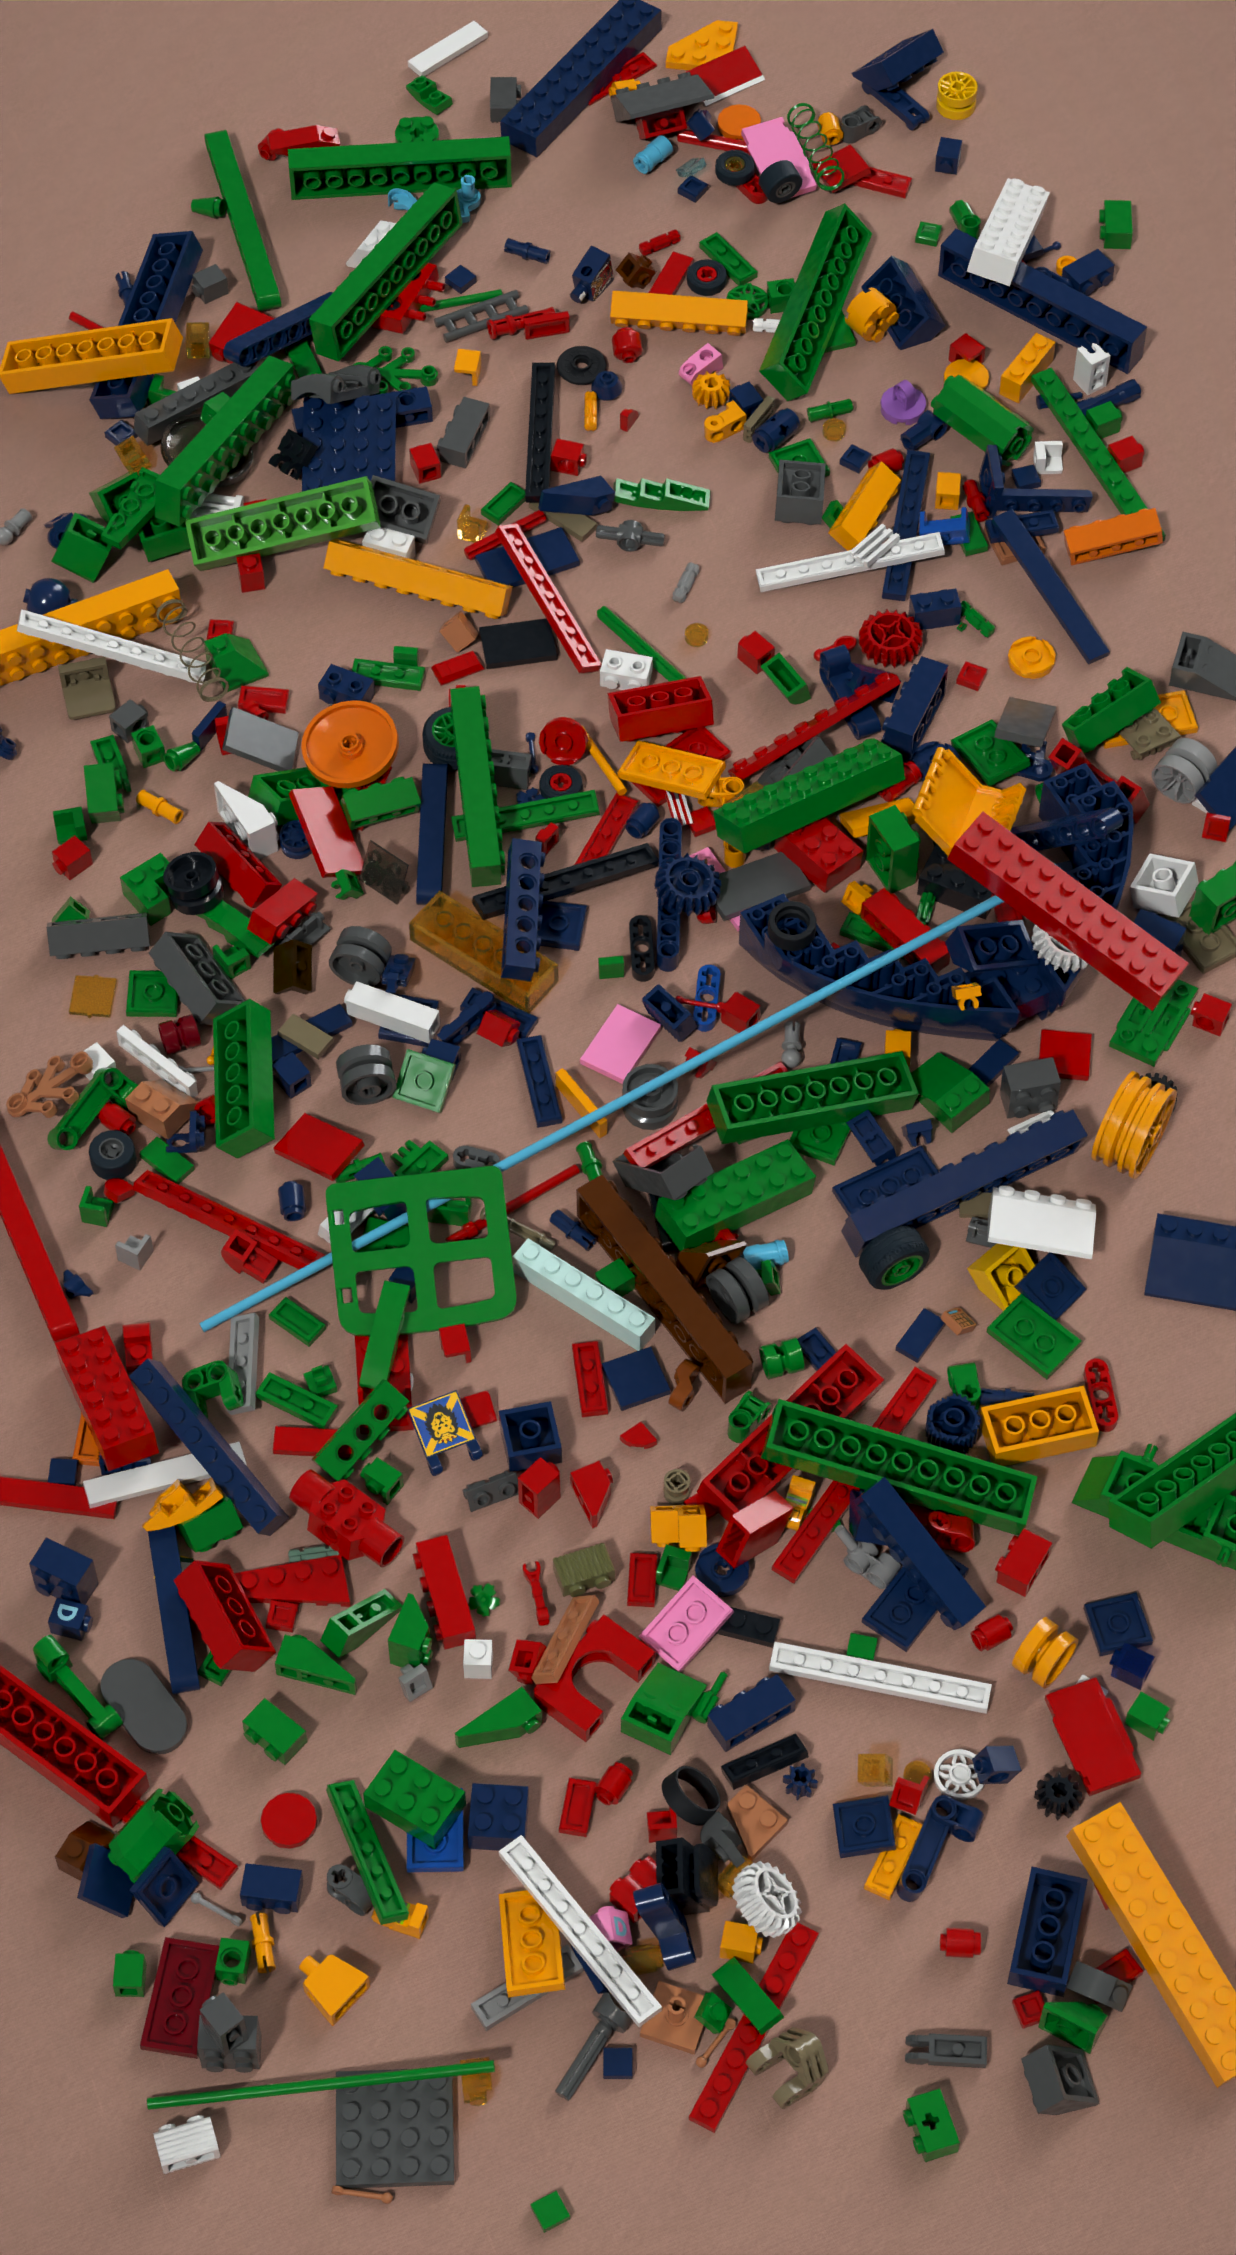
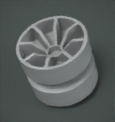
[1152,738,1217,804]

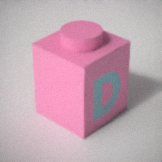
[589,1906,633,1952]

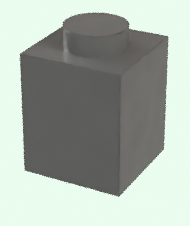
[192,264,229,304]

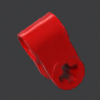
[925,1511,975,1553]

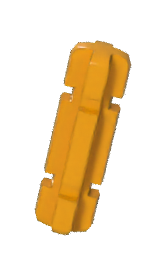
[584,391,597,431]

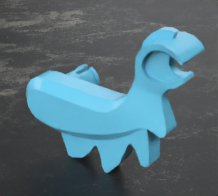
[388,175,481,223]

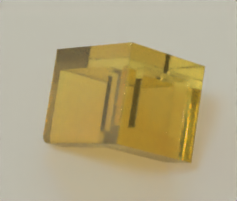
[457,504,488,543]

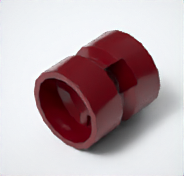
[158,1014,201,1055]

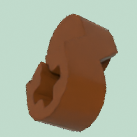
[668,1359,700,1412]

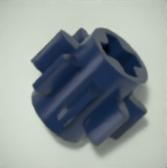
[783,1763,818,1800]

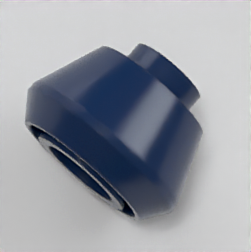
[591,371,622,401]

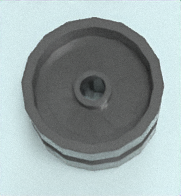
[329,926,392,987]
[336,1044,397,1105]
[622,1064,678,1130]
[706,1256,769,1325]

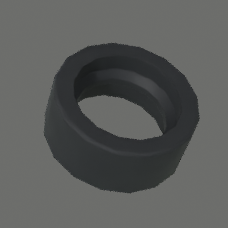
[768,901,817,951]

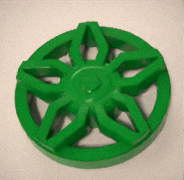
[726,283,768,320]

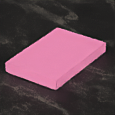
[580,1004,661,1084]
[639,1576,734,1673]

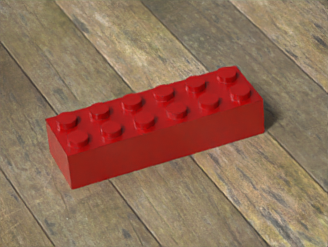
[55,1325,159,1471]

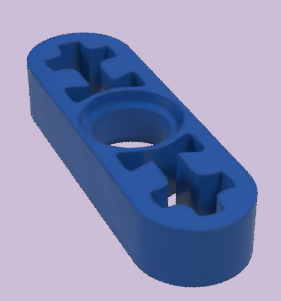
[693,965,721,1032]

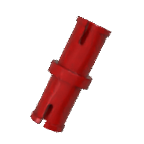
[962,479,989,522]

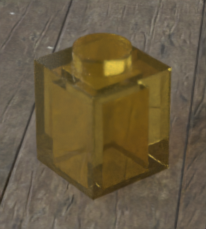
[185,322,211,359]
[858,1754,893,1787]

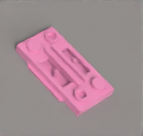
[741,117,817,198]

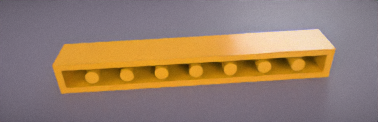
[323,539,513,619]

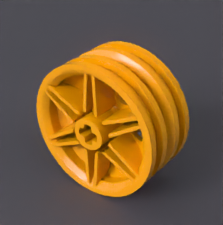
[1091,1071,1177,1179]

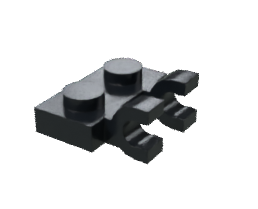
[268,429,319,480]

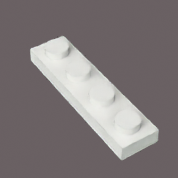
[116,1025,198,1098]

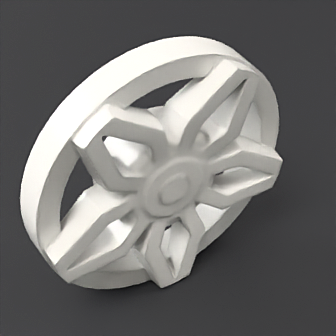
[934,1749,985,1800]

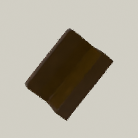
[273,939,312,994]

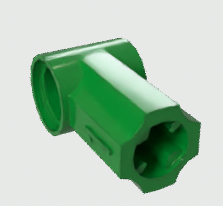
[949,200,981,239]

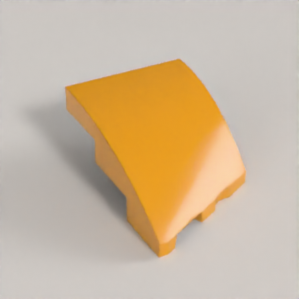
[142,1477,223,1531]

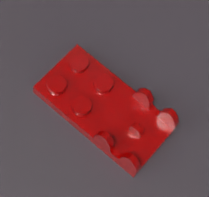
[355,1334,414,1434]

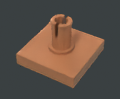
[640,1981,704,2055]

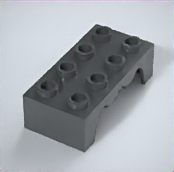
[612,1135,714,1200]

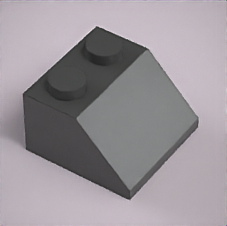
[1021,2045,1100,2115]

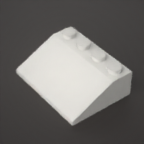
[988,1186,1096,1259]

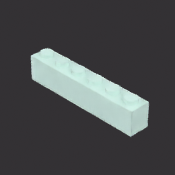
[512,1238,655,1351]

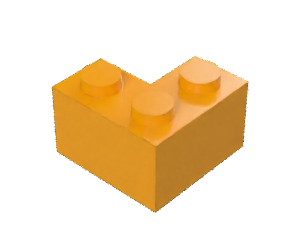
[650,1505,707,1552]

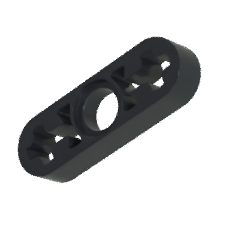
[629,915,654,982]

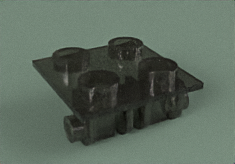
[359,840,410,904]

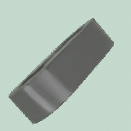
[453,1145,500,1170]

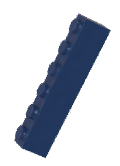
[853,1477,986,1630]

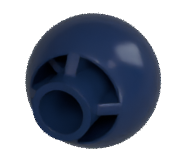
[23,578,78,615]

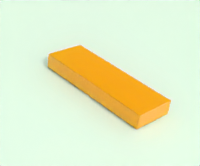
[555,1068,607,1138]
[864,1814,922,1901]

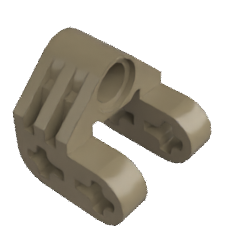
[745,2027,829,2109]

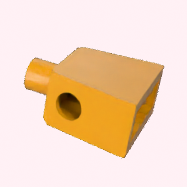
[299,1954,370,2026]

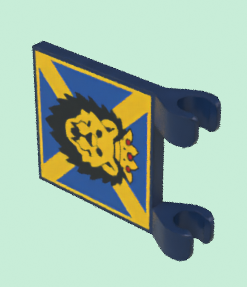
[407,1390,483,1476]

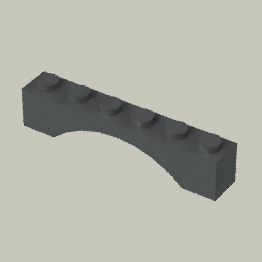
[134,363,258,446]

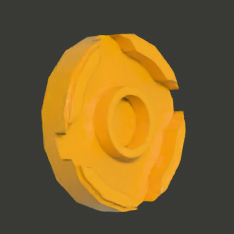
[943,359,989,390]
[1007,636,1056,679]

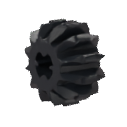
[1034,1771,1082,1821]

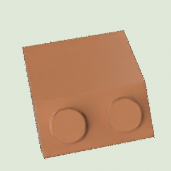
[125,1080,199,1139]

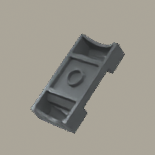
[291,365,381,404]

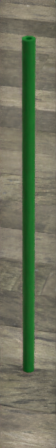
[147,2060,495,2110]

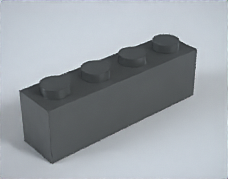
[46,913,150,959]

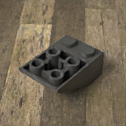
[1169,632,1236,701]

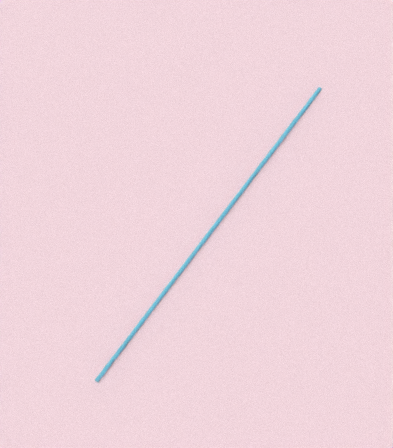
[199,863,1057,1332]

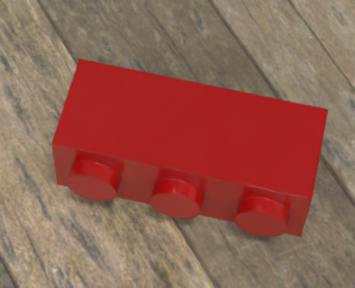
[247,878,318,945]

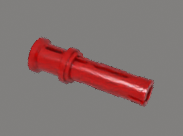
[487,307,555,340]

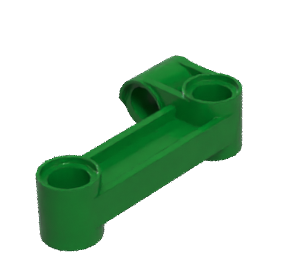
[47,1068,138,1150]
[33,1635,123,1740]

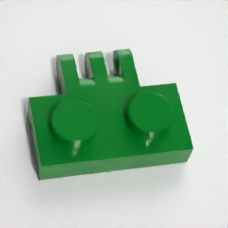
[390,1140,449,1177]

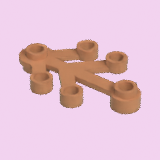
[6,1051,93,1118]

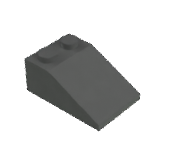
[775,460,826,525]

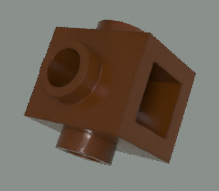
[616,252,657,289]

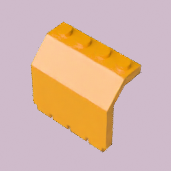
[912,747,1026,856]

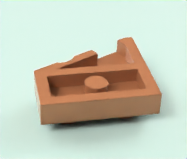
[727,1785,788,1861]

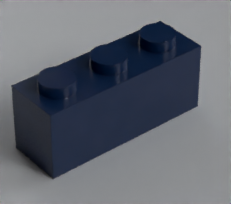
[707,1674,796,1752]

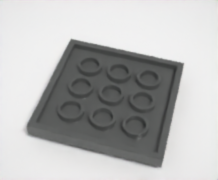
[336,2069,454,2189]

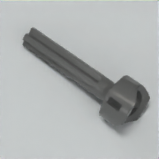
[555,1992,632,2101]

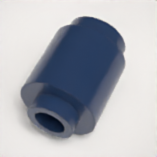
[626,803,660,839]
[278,1181,306,1221]

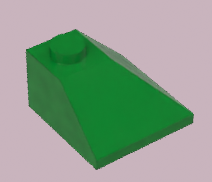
[204,633,269,692]
[1038,2002,1108,2054]

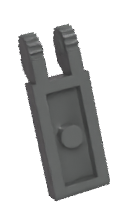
[905,2033,987,2068]

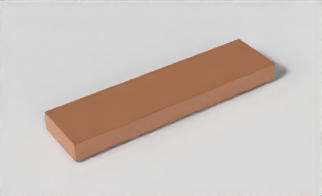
[531,1595,599,1684]

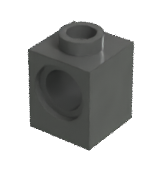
[109,699,149,743]

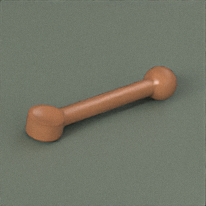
[696,2018,736,2068]
[331,2186,393,2204]

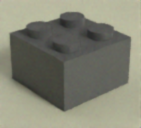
[1000,1057,1061,1119]
[197,2015,262,2073]

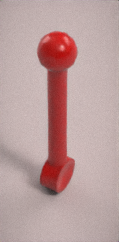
[675,996,725,1013]

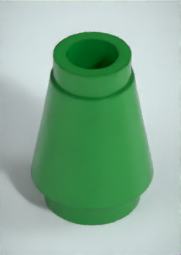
[191,197,226,219]
[163,741,200,771]

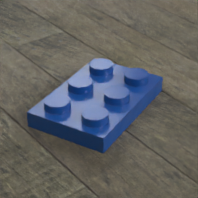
[407,1788,464,1873]

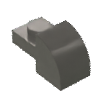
[700,1811,745,1868]
[1066,1961,1133,2012]

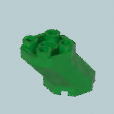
[108,1788,199,1883]

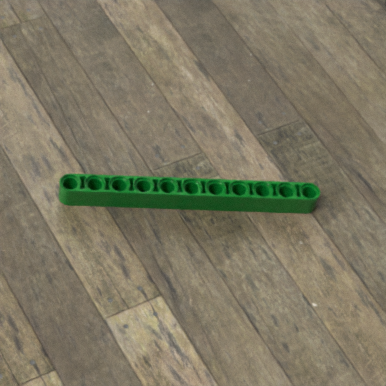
[204,130,282,312]

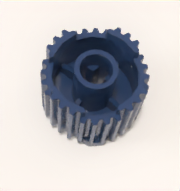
[925,1393,981,1454]

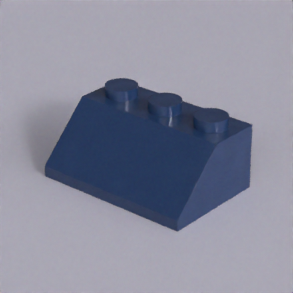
[945,920,1039,973]

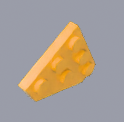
[665,20,738,70]

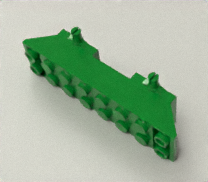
[1072,1444,1236,1570]

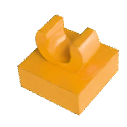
[841,881,873,916]
[951,982,982,1011]

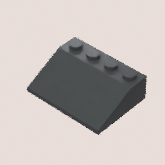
[610,72,714,122]

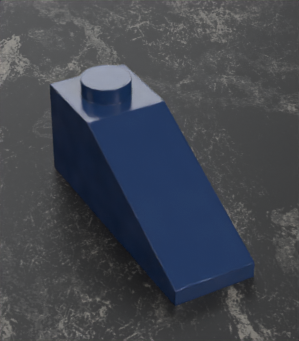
[538,475,615,515]

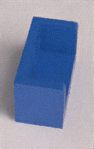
[919,507,970,545]

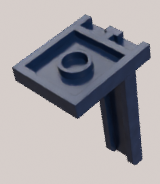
[978,445,1093,518]

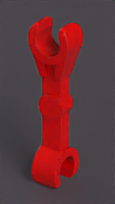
[523,1561,549,1626]

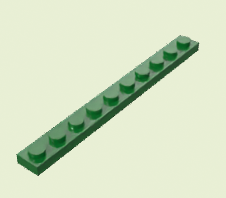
[1031,367,1166,549]

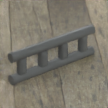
[434,290,529,343]

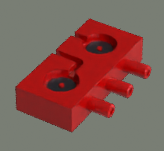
[371,263,445,334]

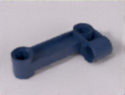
[896,1795,984,1902]

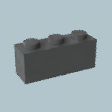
[437,397,490,468]

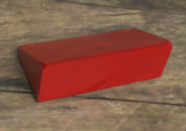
[460,1390,497,1429]

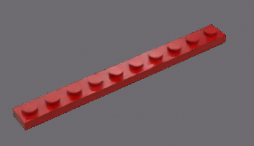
[771,1367,937,1584]

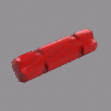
[639,229,681,256]

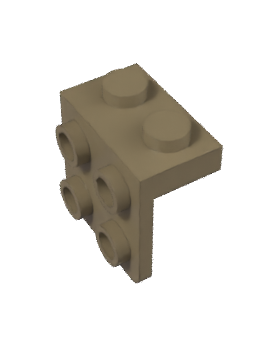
[58,657,116,720]

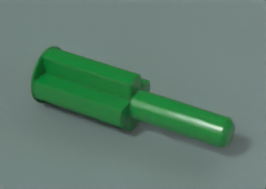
[692,1672,728,1724]

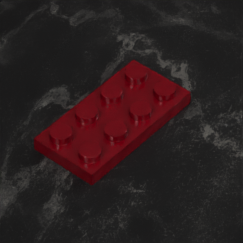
[140,1937,219,2059]

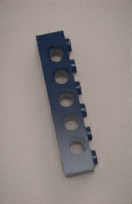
[291,386,433,437]
[501,838,545,982]

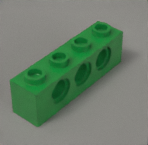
[311,1379,409,1481]

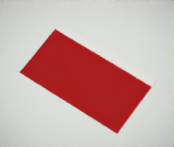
[686,46,765,106]

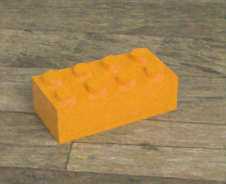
[980,1385,1099,1466]

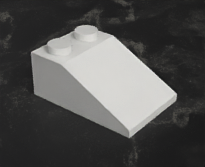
[214,781,279,860]

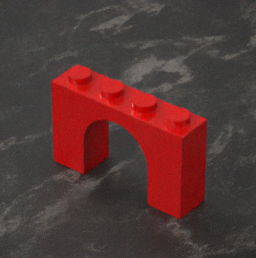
[1048,738,1150,824]
[534,1614,655,1742]

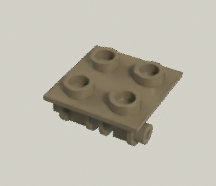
[1118,708,1181,761]

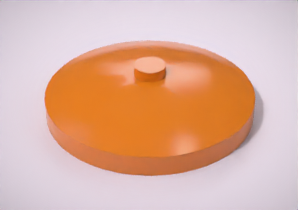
[301,700,399,788]

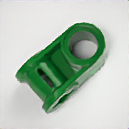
[947,1362,981,1410]
[727,1390,772,1443]

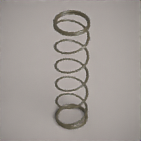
[156,599,229,702]

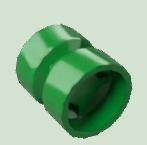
[759,1338,805,1380]

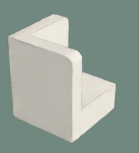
[1033,441,1063,474]

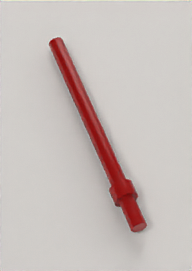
[445,1164,580,1242]

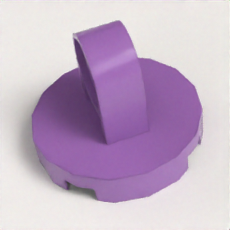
[880,380,926,425]

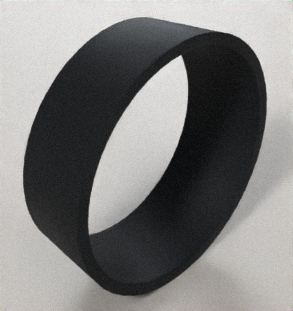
[661,1766,721,1826]

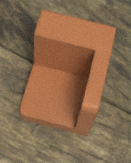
[439,611,478,652]

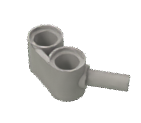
[835,1525,901,1589]

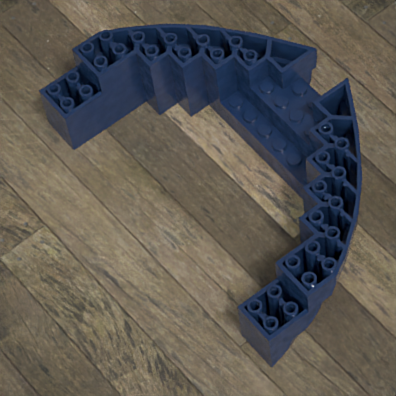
[739,763,1134,1041]

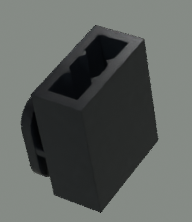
[656,1837,719,1915]

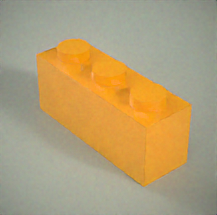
[999,333,1056,403]

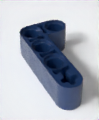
[819,644,881,740]
[633,1883,696,1971]

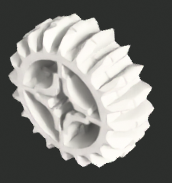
[1031,925,1088,973]
[732,1861,802,1938]

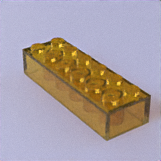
[409,890,559,1013]

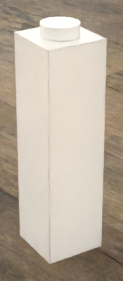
[344,981,440,1043]

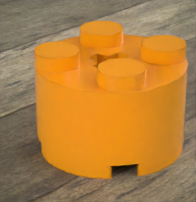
[845,287,899,343]

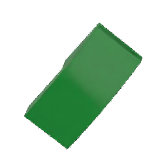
[406,75,453,115]

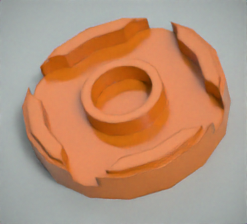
[717,104,761,141]

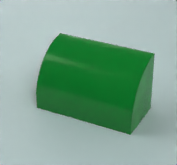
[760,652,811,705]

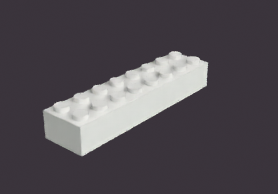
[967,178,1050,286]

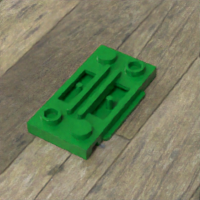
[1109,979,1198,1067]

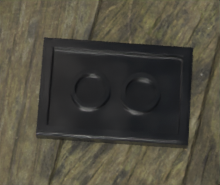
[479,618,557,669]

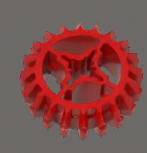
[859,609,923,668]

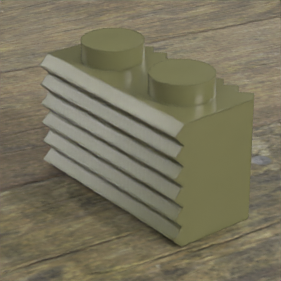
[553,1543,615,1597]

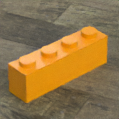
[828,461,901,551]

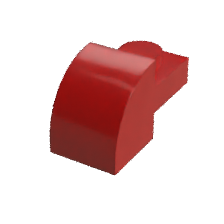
[221,1229,278,1284]
[123,1322,153,1372]

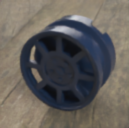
[280,820,312,859]

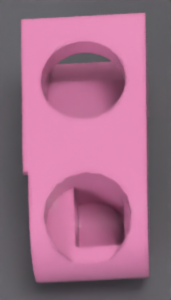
[679,343,723,386]

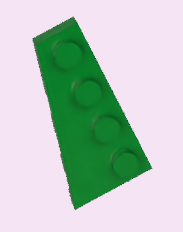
[101,467,160,549]

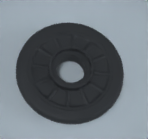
[557,346,607,385]

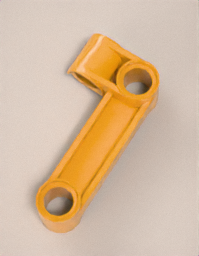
[698,776,746,868]

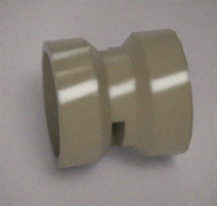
[664,1469,690,1505]

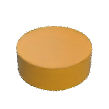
[1056,256,1077,276]

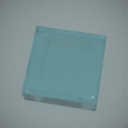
[676,158,707,177]

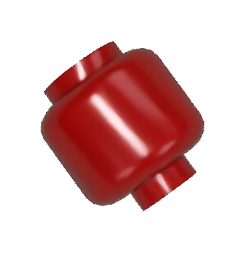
[612,327,643,363]

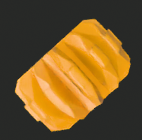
[692,371,730,409]

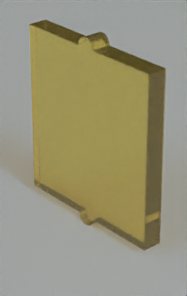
[69,975,117,1018]

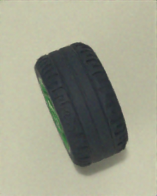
[422,707,458,771]
[859,1226,930,1290]

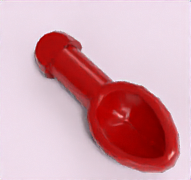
[813,636,857,661]

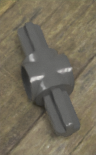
[596,520,665,552]

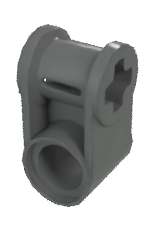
[841,105,882,144]
[327,1864,373,1916]

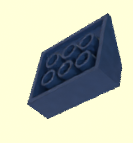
[1144,1213,1236,1311]

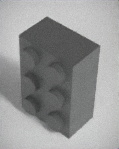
[371,475,441,545]

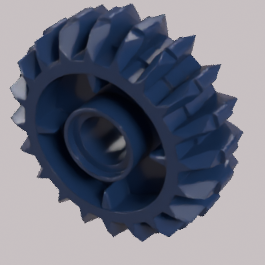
[654,853,721,917]

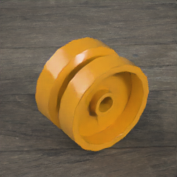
[1012,1617,1079,1689]

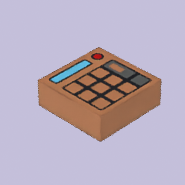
[941,1307,977,1335]

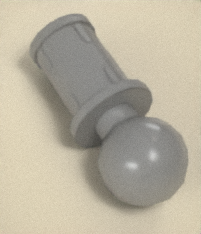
[0,508,32,546]
[781,1021,802,1068]

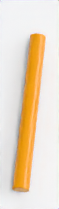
[581,725,627,796]

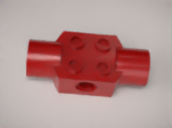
[289,1469,405,1568]

